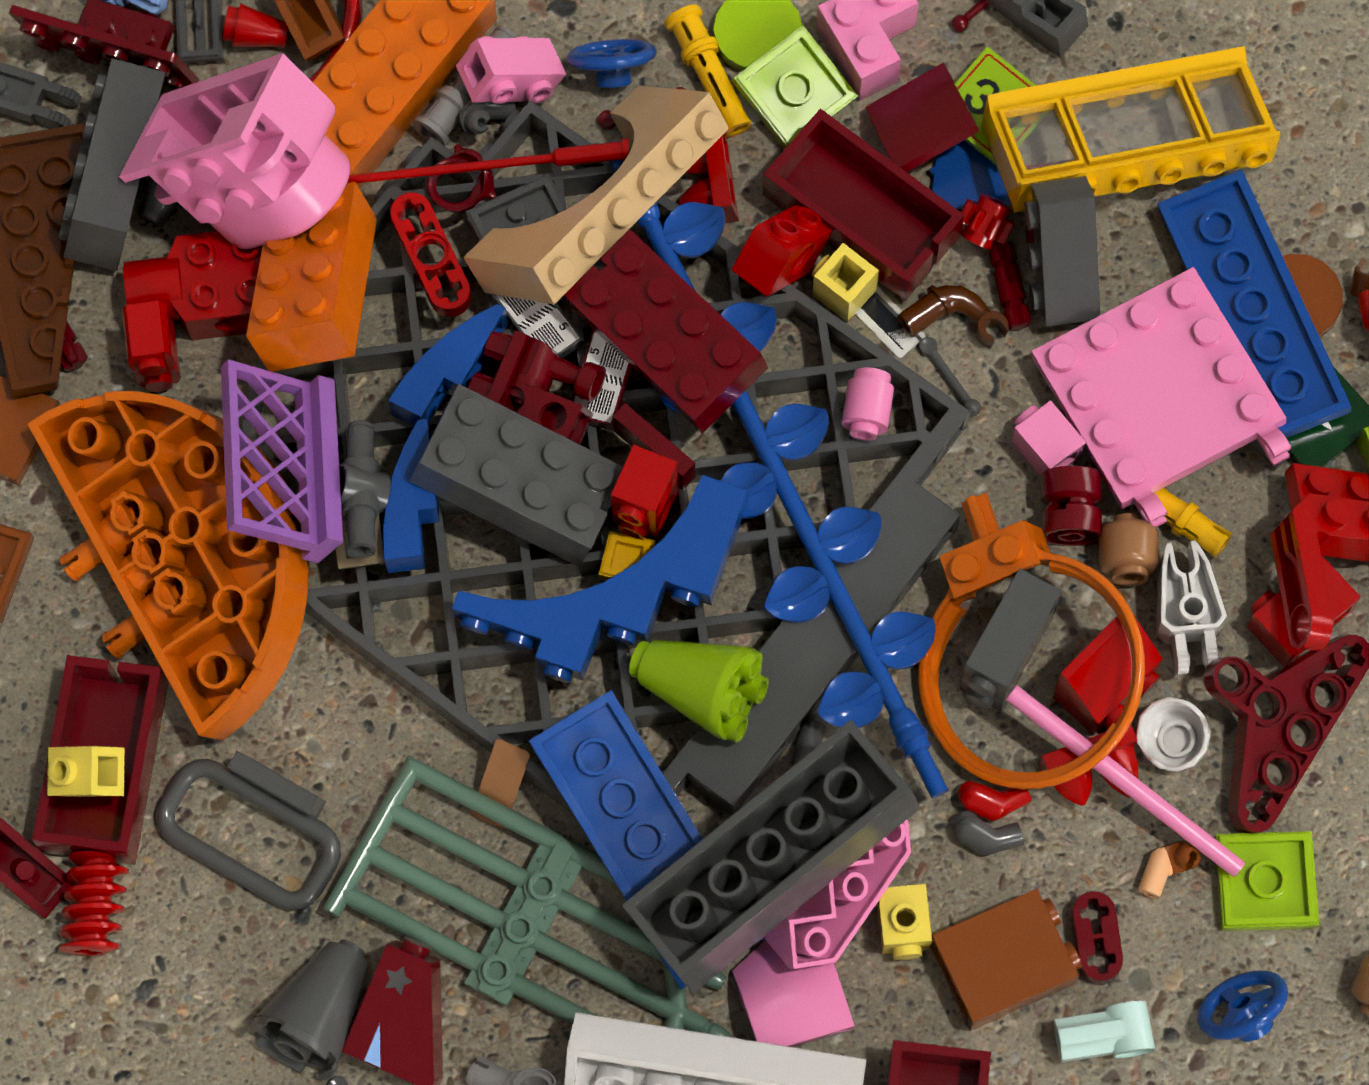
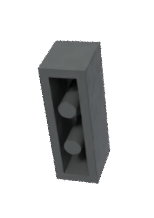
[1025,176,1100,327]

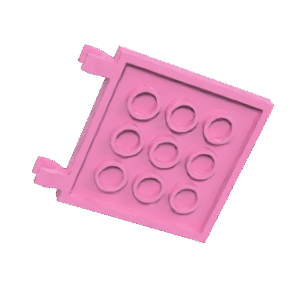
[1031,267,1291,528]

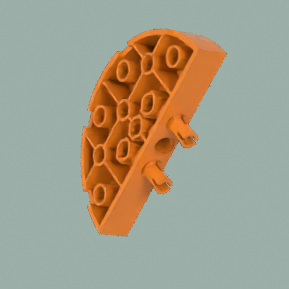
[27,391,309,740]

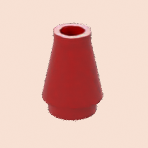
[222,3,289,48]

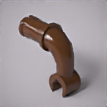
[897,285,1009,348]

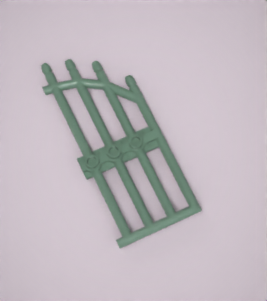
[323,755,731,1037]

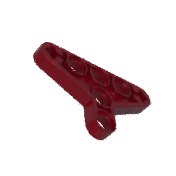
[1204,634,1369,833]

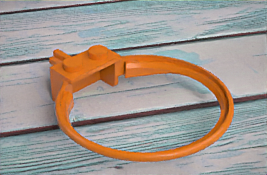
[918,493,1145,789]

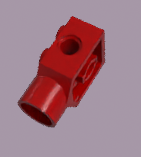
[123,231,263,341]

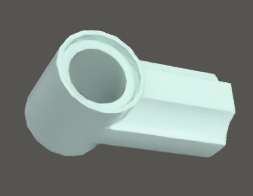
[1053,1001,1156,1063]

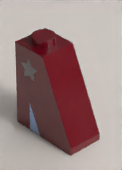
[342,937,443,1085]

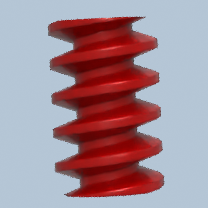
[58,851,129,956]

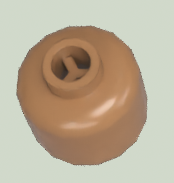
[1098,513,1159,586]

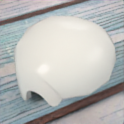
[1136,697,1211,772]

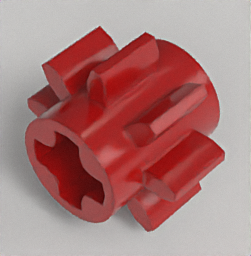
[960,193,1015,250]

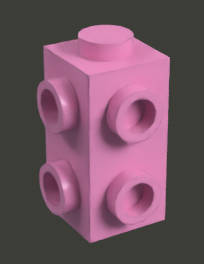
[456,36,566,104]

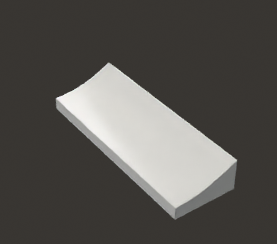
[564,1012,867,1085]

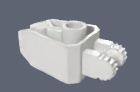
[1156,540,1227,675]

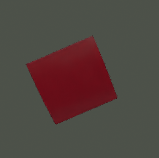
[865,62,979,172]

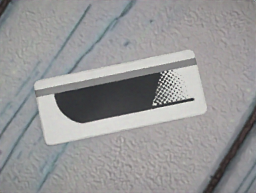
[856,286,925,358]

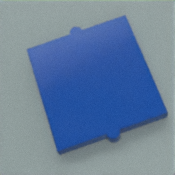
[930,140,1011,218]

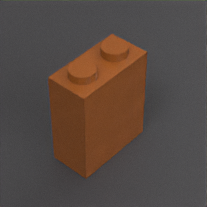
[931,889,1082,1031]

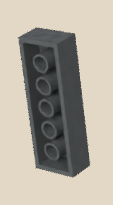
[622,720,921,994]

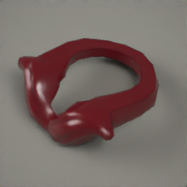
[427,144,496,213]

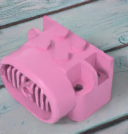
[119,53,350,249]

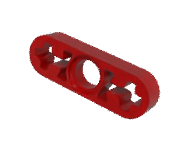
[390,192,471,317]

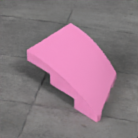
[732,940,855,1047]

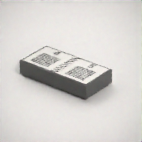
[492,294,584,358]

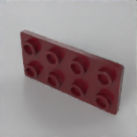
[9,0,200,89]

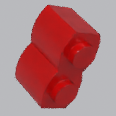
[122,300,181,392]

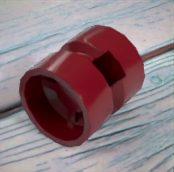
[1041,466,1102,546]

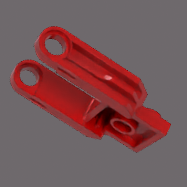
[1270,463,1369,651]

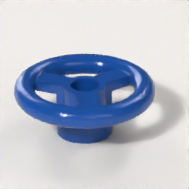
[567,39,656,88]
[1197,970,1288,1042]

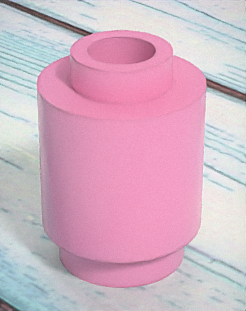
[841,367,894,441]

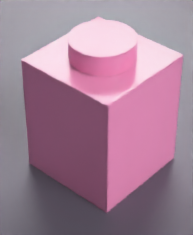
[1011,400,1086,477]

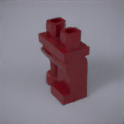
[468,330,606,445]

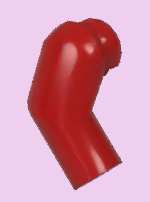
[958,781,1032,821]

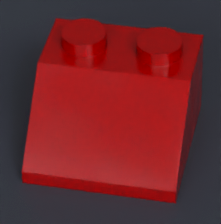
[1052,616,1163,736]

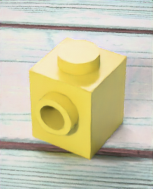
[812,243,879,323]
[47,746,125,797]
[876,884,932,960]

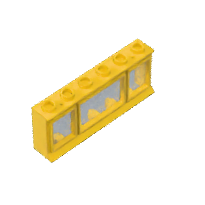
[981,46,1281,212]

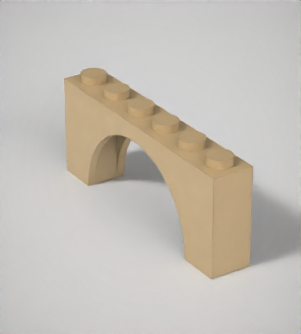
[463,85,729,304]

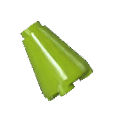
[629,640,769,743]

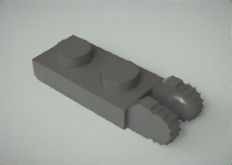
[0,62,82,129]

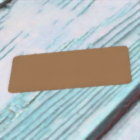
[471,739,530,829]

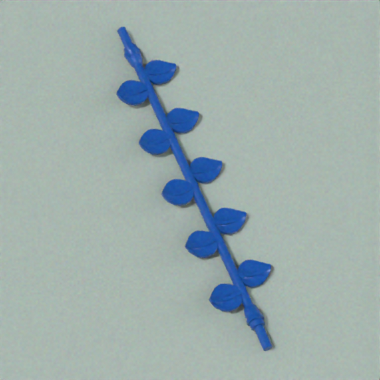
[609,160,948,799]

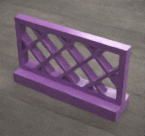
[221,359,343,563]

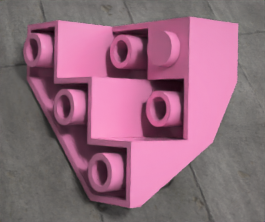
[725,818,911,969]

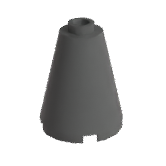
[248,939,369,1080]

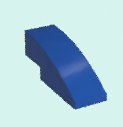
[388,304,508,427]
[383,419,440,573]

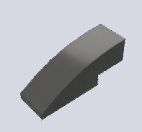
[988,0,1088,58]

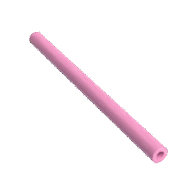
[1005,685,1245,877]

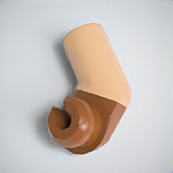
[1137,840,1202,899]

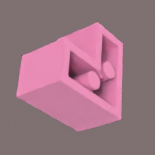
[816,0,919,101]

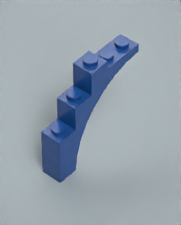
[452,475,749,683]

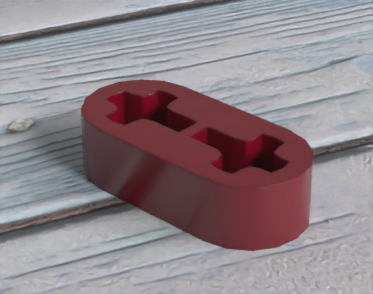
[1071,891,1123,985]

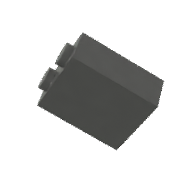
[960,568,1062,711]

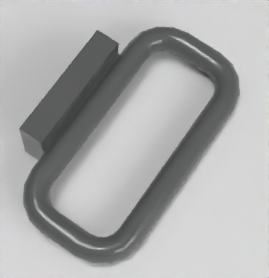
[156,751,341,910]

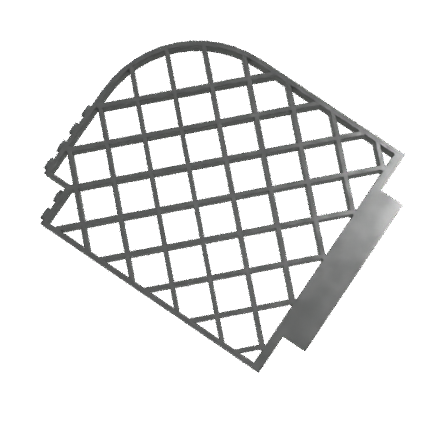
[242,100,970,816]

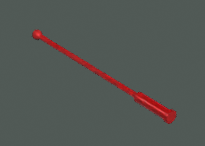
[347,138,630,184]

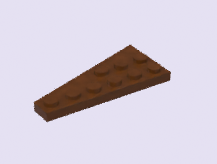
[0,123,86,398]

